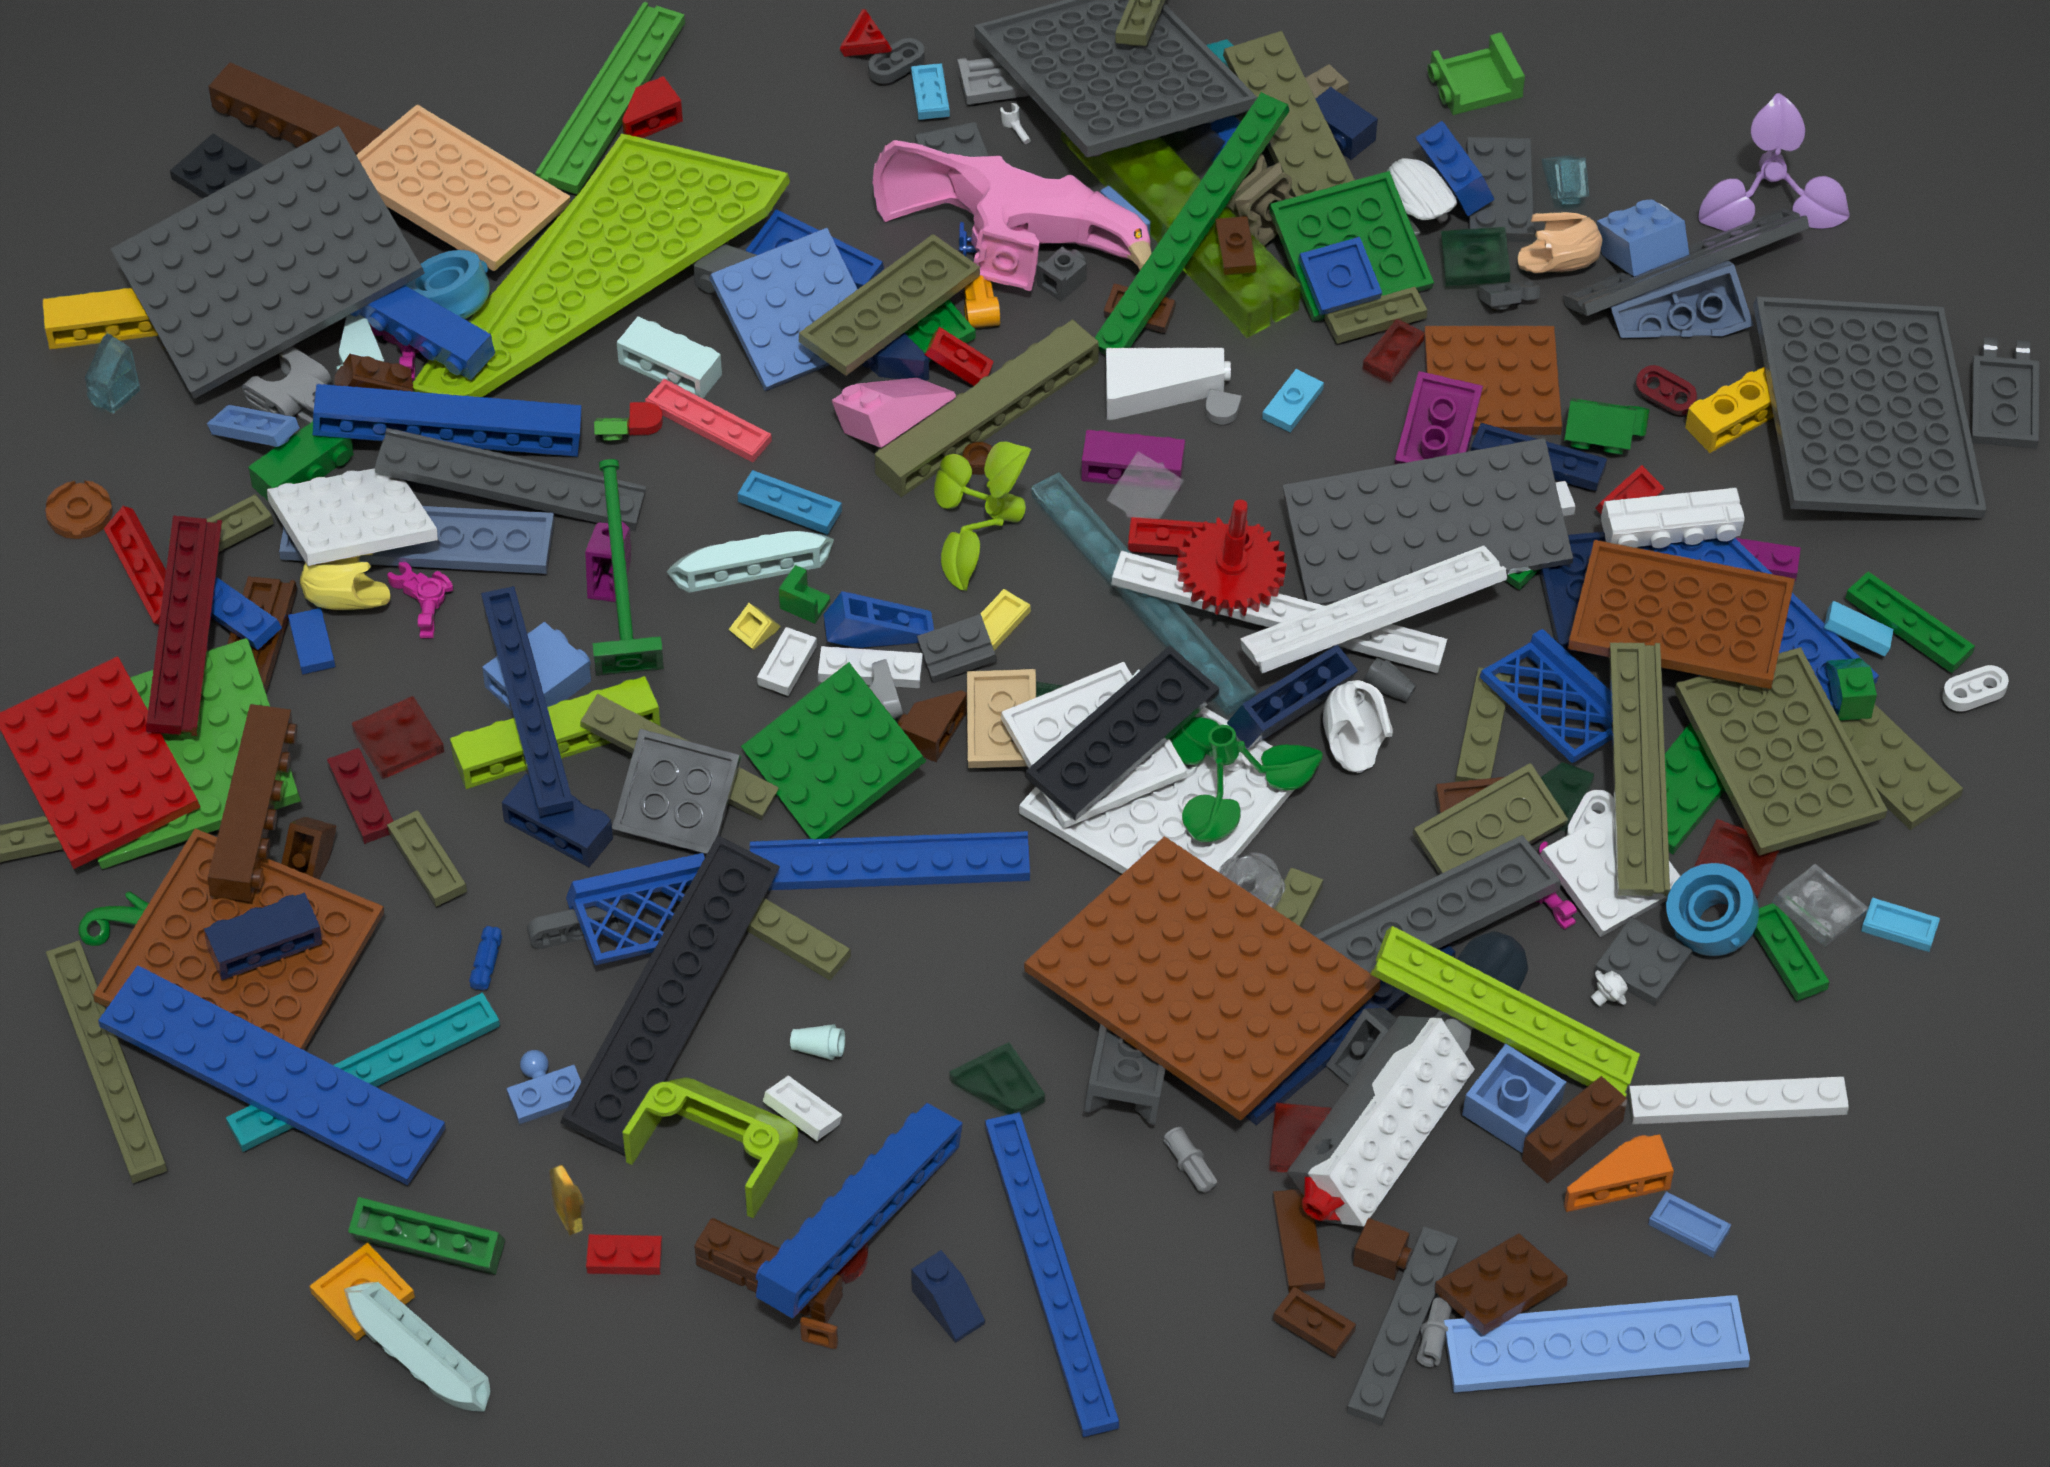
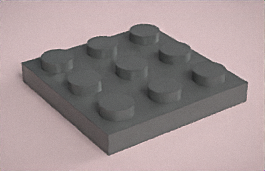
[612,729,741,855]

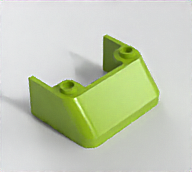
[623,1077,798,1218]

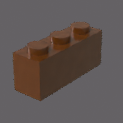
[1522,1076,1627,1184]

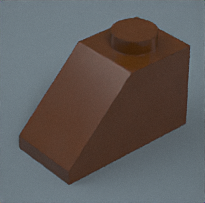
[898,690,967,763]
[281,817,337,880]

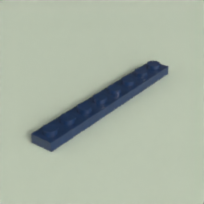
[481,586,574,816]
[1245,944,1456,1126]

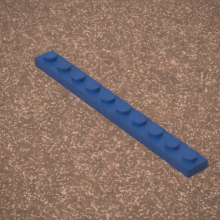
[985,1112,1119,1437]

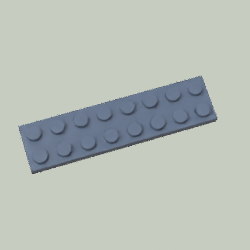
[279,506,555,574]

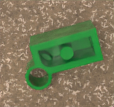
[1564,398,1650,454]

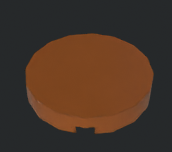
[45,480,113,539]

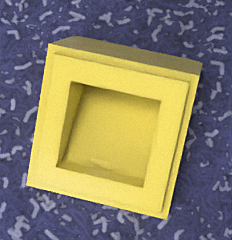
[729,603,781,650]

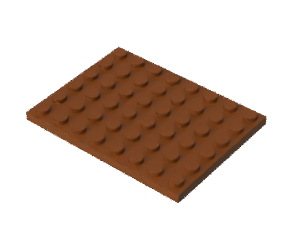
[1024,836,1380,1121]

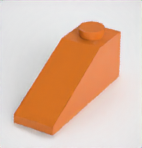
[1564,1134,1674,1212]

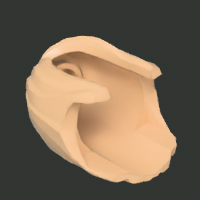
[1518,212,1603,273]

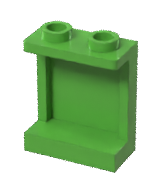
[1427,32,1525,115]

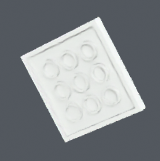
[267,468,437,566]
[1001,662,1188,829]

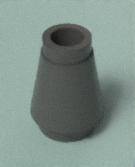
[1364,658,1417,702]

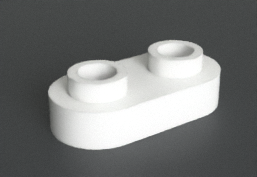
[1942,665,2009,712]
[1566,790,1615,836]

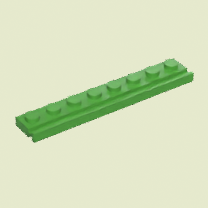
[535,2,685,195]

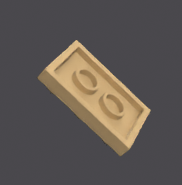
[967,669,1036,768]

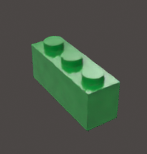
[248,421,354,501]

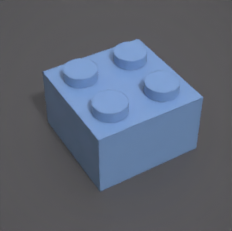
[1597,199,1689,276]
[1462,1044,1566,1153]

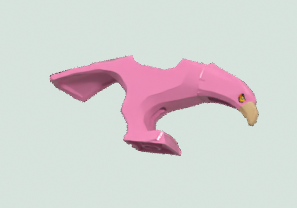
[872,140,1152,291]

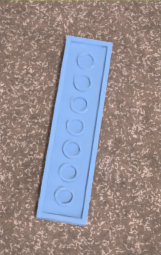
[1444,1295,1750,1392]

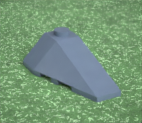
[1610,261,1754,338]

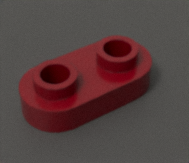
[1636,365,1698,416]

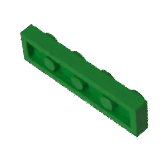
[1845,571,1975,673]

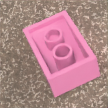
[831,378,956,448]

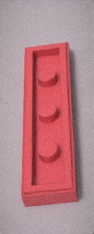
[645,379,772,462]

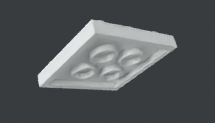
[1540,810,1680,937]

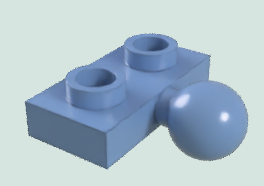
[506,1050,581,1125]

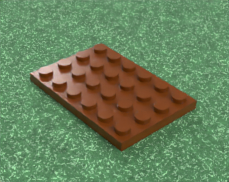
[1568,540,1795,689]

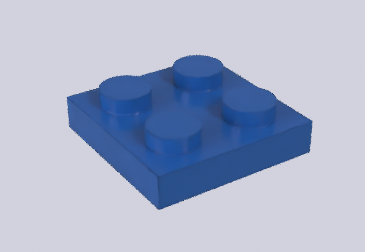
[1298,237,1382,316]

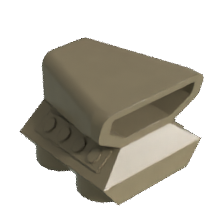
[1225,154,1293,246]

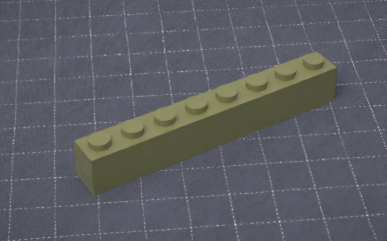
[875,319,1099,498]

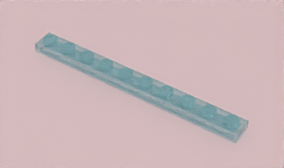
[1031,473,1256,715]

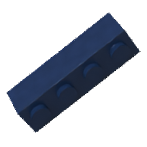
[1227,645,1358,750]

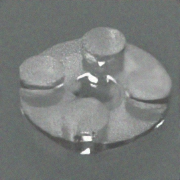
[1218,852,1286,909]

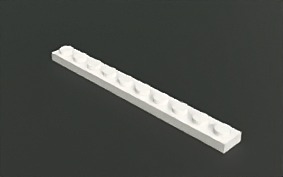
[1111,551,1447,673]

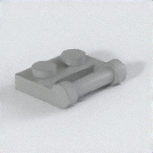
[956,57,1028,105]

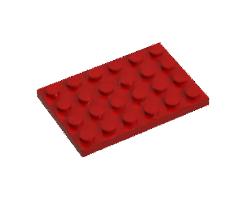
[0,656,200,869]

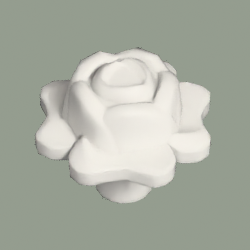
[1591,970,1628,1007]

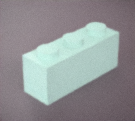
[617,316,722,398]

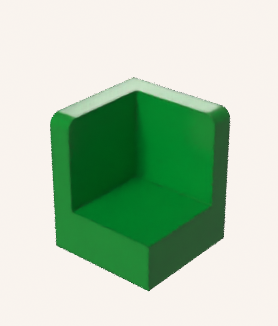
[779,565,830,624]

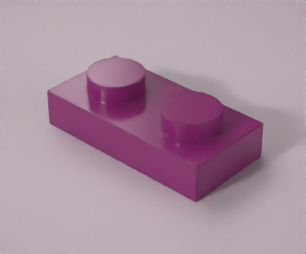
[1736,538,1801,582]

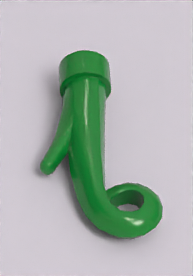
[78,891,149,946]

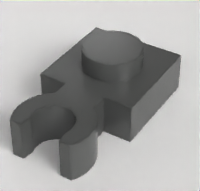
[1479,280,1540,309]

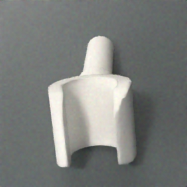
[1000,103,1031,144]

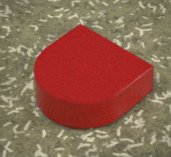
[629,402,663,435]

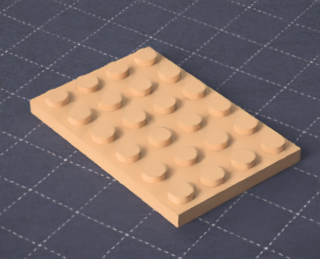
[356,105,571,271]

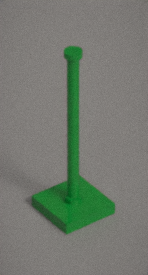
[592,459,664,676]

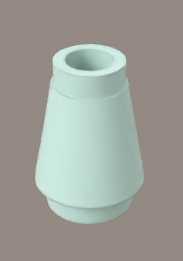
[790,1024,845,1060]

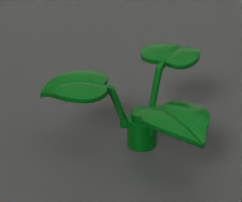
[1169,717,1323,842]

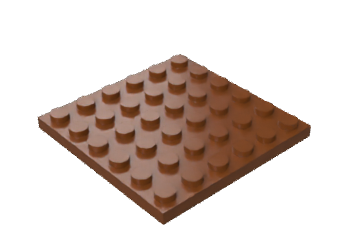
[93,828,384,1050]

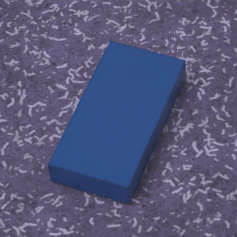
[288,608,335,674]

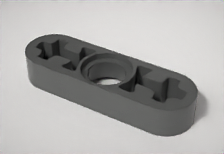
[527,900,629,949]

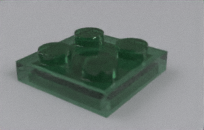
[1441,227,1510,286]

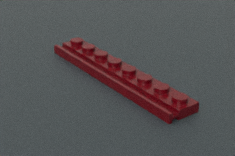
[146,515,222,736]

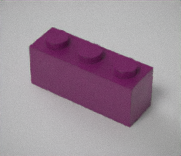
[1081,430,1185,491]

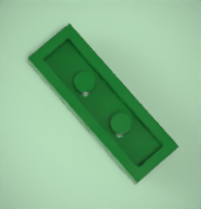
[1754,901,1829,1001]

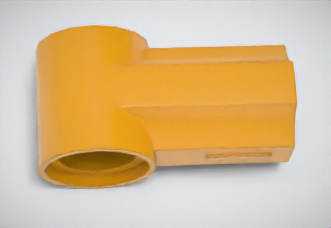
[963,275,1000,328]

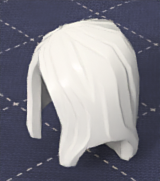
[1388,158,1457,236]
[1323,680,1393,773]

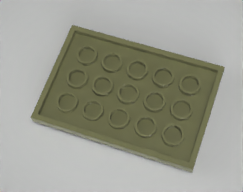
[1674,647,1888,856]

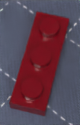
[327,748,393,844]

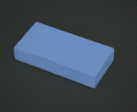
[1648,1192,1731,1258]

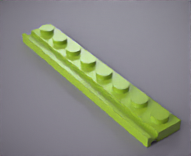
[1371,926,1640,1097]

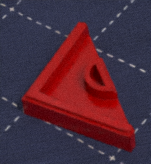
[839,9,892,57]

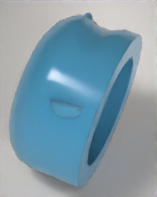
[405,250,490,319]
[1666,863,1759,956]

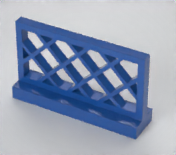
[1480,629,1612,763]
[566,853,705,965]

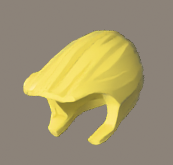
[300,553,390,610]

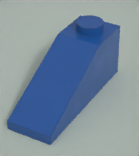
[823,591,934,648]

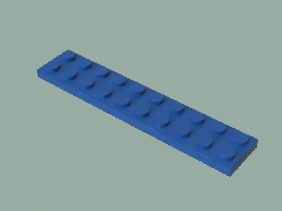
[98,965,446,1186]

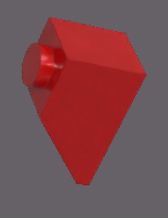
[622,76,683,138]

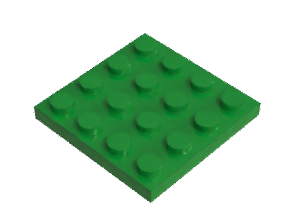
[1269,171,1434,322]
[741,662,926,840]

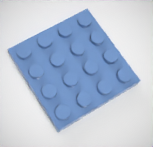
[709,228,858,391]

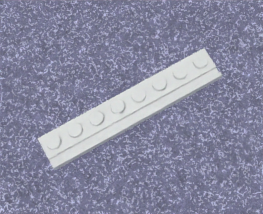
[1240,546,1507,673]

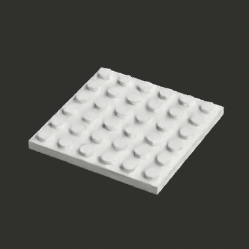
[1019,669,1295,875]

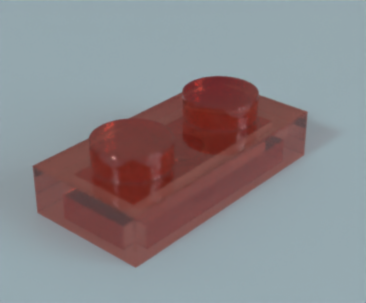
[1363,319,1425,383]

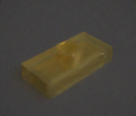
[549,1165,584,1236]

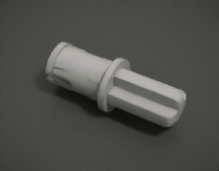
[1163,1127,1217,1193]
[1417,1297,1452,1367]

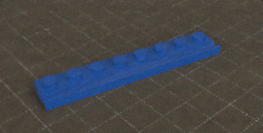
[750,831,1030,890]

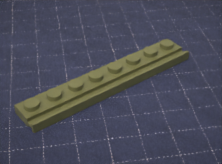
[1609,643,1670,896]

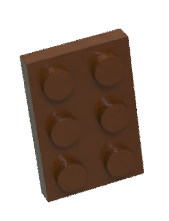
[1435,1233,1568,1335]

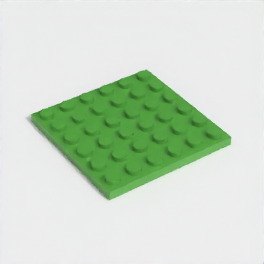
[97,638,301,869]

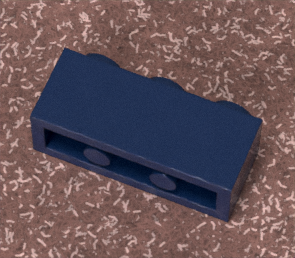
[501,774,613,868]
[204,892,322,980]

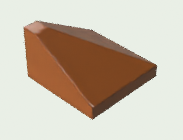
[800,1317,838,1349]

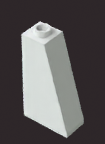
[1106,348,1231,420]

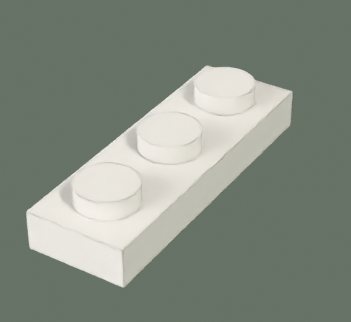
[818,646,923,688]

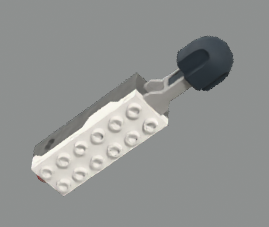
[1287,931,1529,1226]

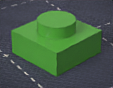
[594,418,629,440]

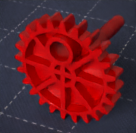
[1176,499,1287,617]

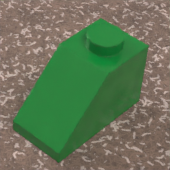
[1826,658,1877,720]

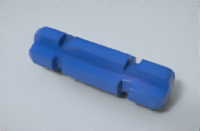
[469,926,502,991]

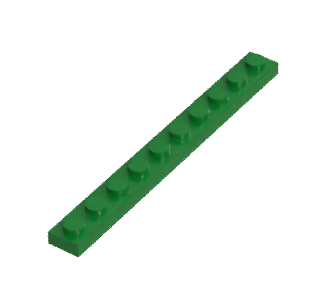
[1095,92,1290,355]

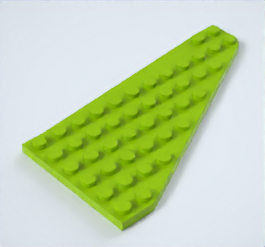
[413,134,790,397]

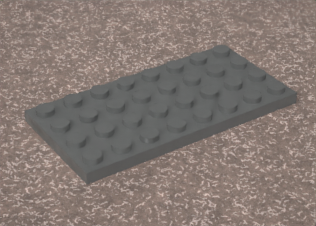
[1283,438,1573,606]

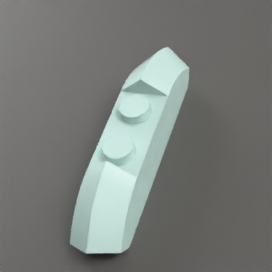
[667,531,834,593]
[344,1282,491,1411]

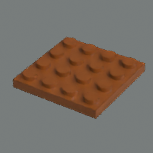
[1424,326,1562,435]

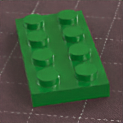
[1665,723,1725,855]

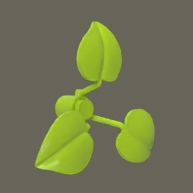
[934,441,1032,591]

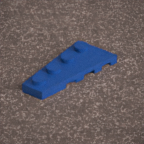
[745,209,884,289]

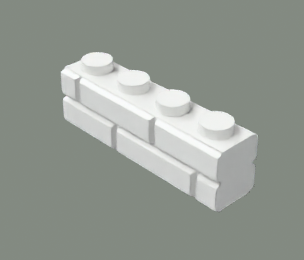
[1601,488,1744,548]

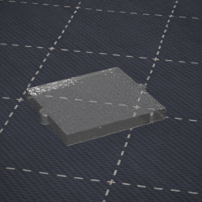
[1107,451,1184,519]

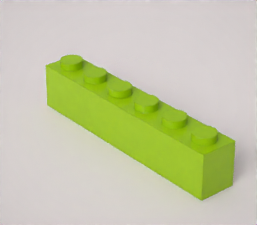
[450,676,661,789]

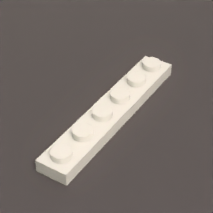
[1628,1077,1849,1124]

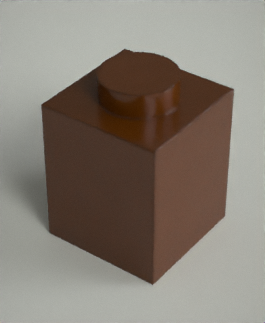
[1353,1218,1413,1280]

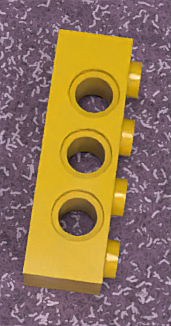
[1685,367,1774,453]

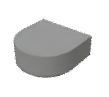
[1205,389,1242,425]

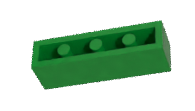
[348,1197,506,1275]

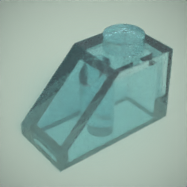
[1542,155,1589,205]
[85,333,140,414]

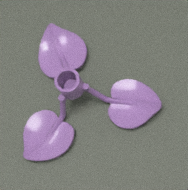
[1698,93,1850,231]

